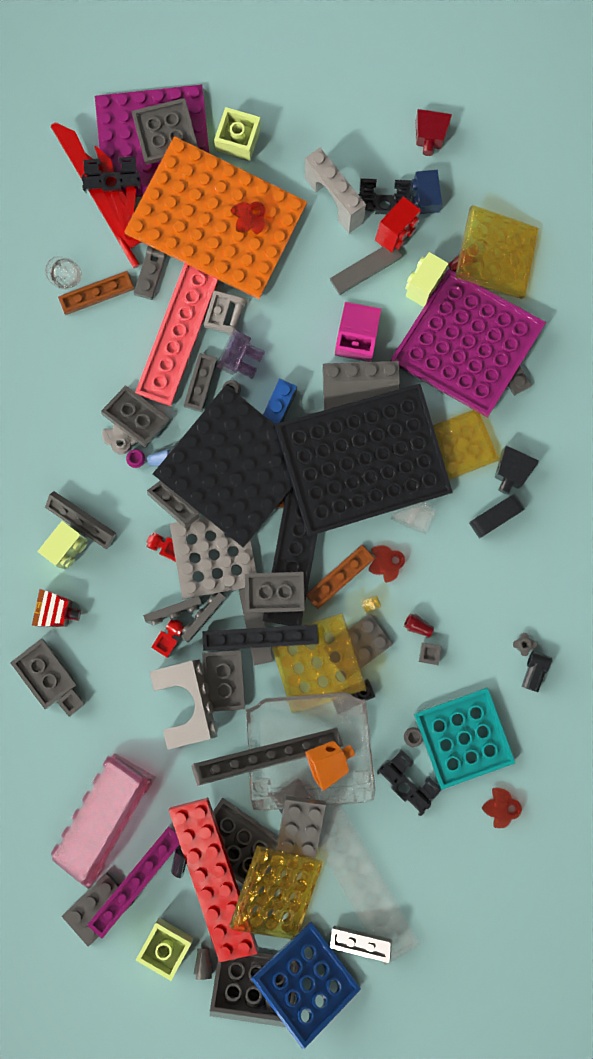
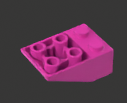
[335,302,381,362]

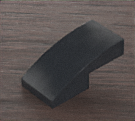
[171,848,186,879]

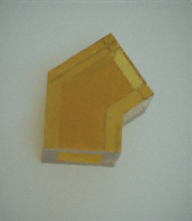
[361,596,381,613]

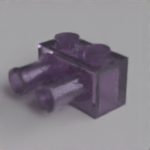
[216,330,265,379]

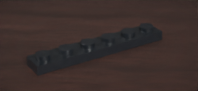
[202,624,319,651]

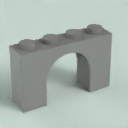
[305,148,366,234]
[150,659,218,750]

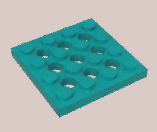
[414,688,515,790]

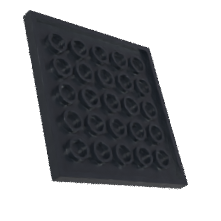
[152,385,293,548]

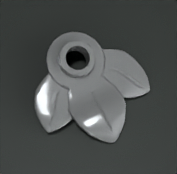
[102,424,137,455]

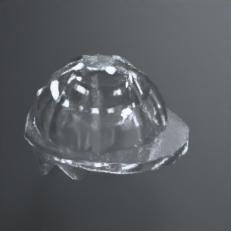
[45,256,82,290]

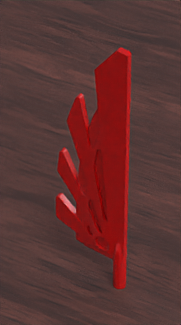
[51,122,141,268]

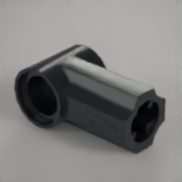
[521,650,552,692]

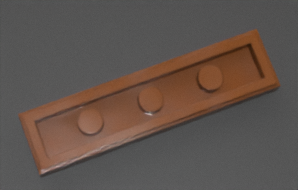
[58,271,135,315]
[306,544,375,609]

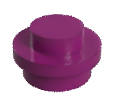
[126,449,145,468]

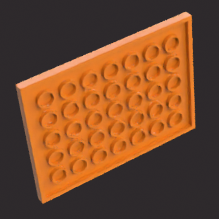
[125,136,307,299]

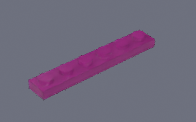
[87,826,180,939]

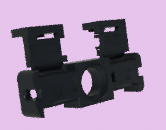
[81,156,141,193]
[358,178,414,215]
[377,749,441,816]

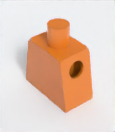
[305,741,355,791]

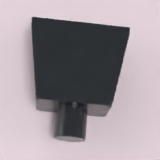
[495,445,539,495]

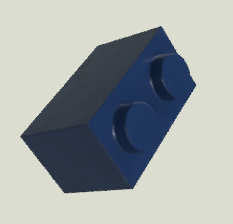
[411,170,442,214]

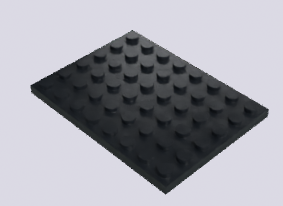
[275,383,453,536]

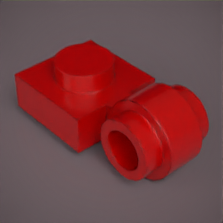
[146,533,176,562]
[151,619,185,658]

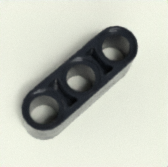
[469,493,525,539]

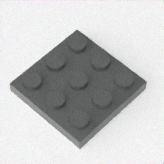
[132,98,198,165]

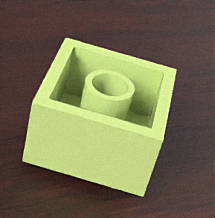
[214,107,261,161]
[405,252,448,307]
[37,521,88,570]
[136,917,194,981]

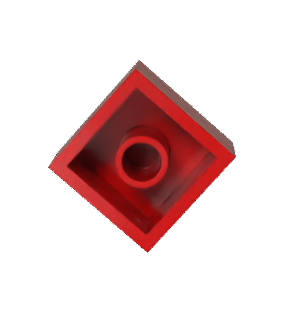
[375,196,421,253]

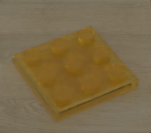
[433,410,499,480]

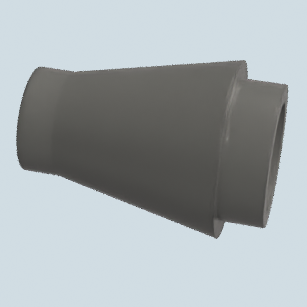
[194,948,214,980]

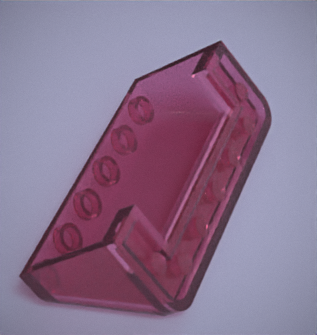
[51,753,156,889]

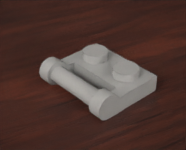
[204,291,246,336]

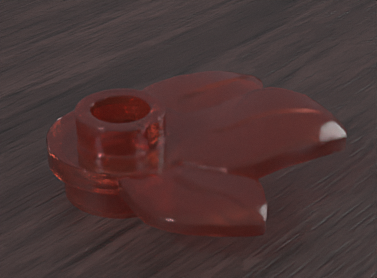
[230,202,266,234]
[368,545,405,583]
[481,788,522,828]

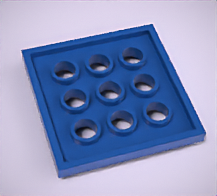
[251,922,361,1049]

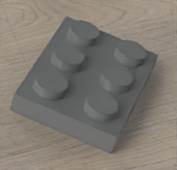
[101,385,170,448]
[245,572,305,613]
[323,614,393,679]
[10,639,77,709]
[202,650,245,712]
[276,796,326,858]
[61,872,134,947]

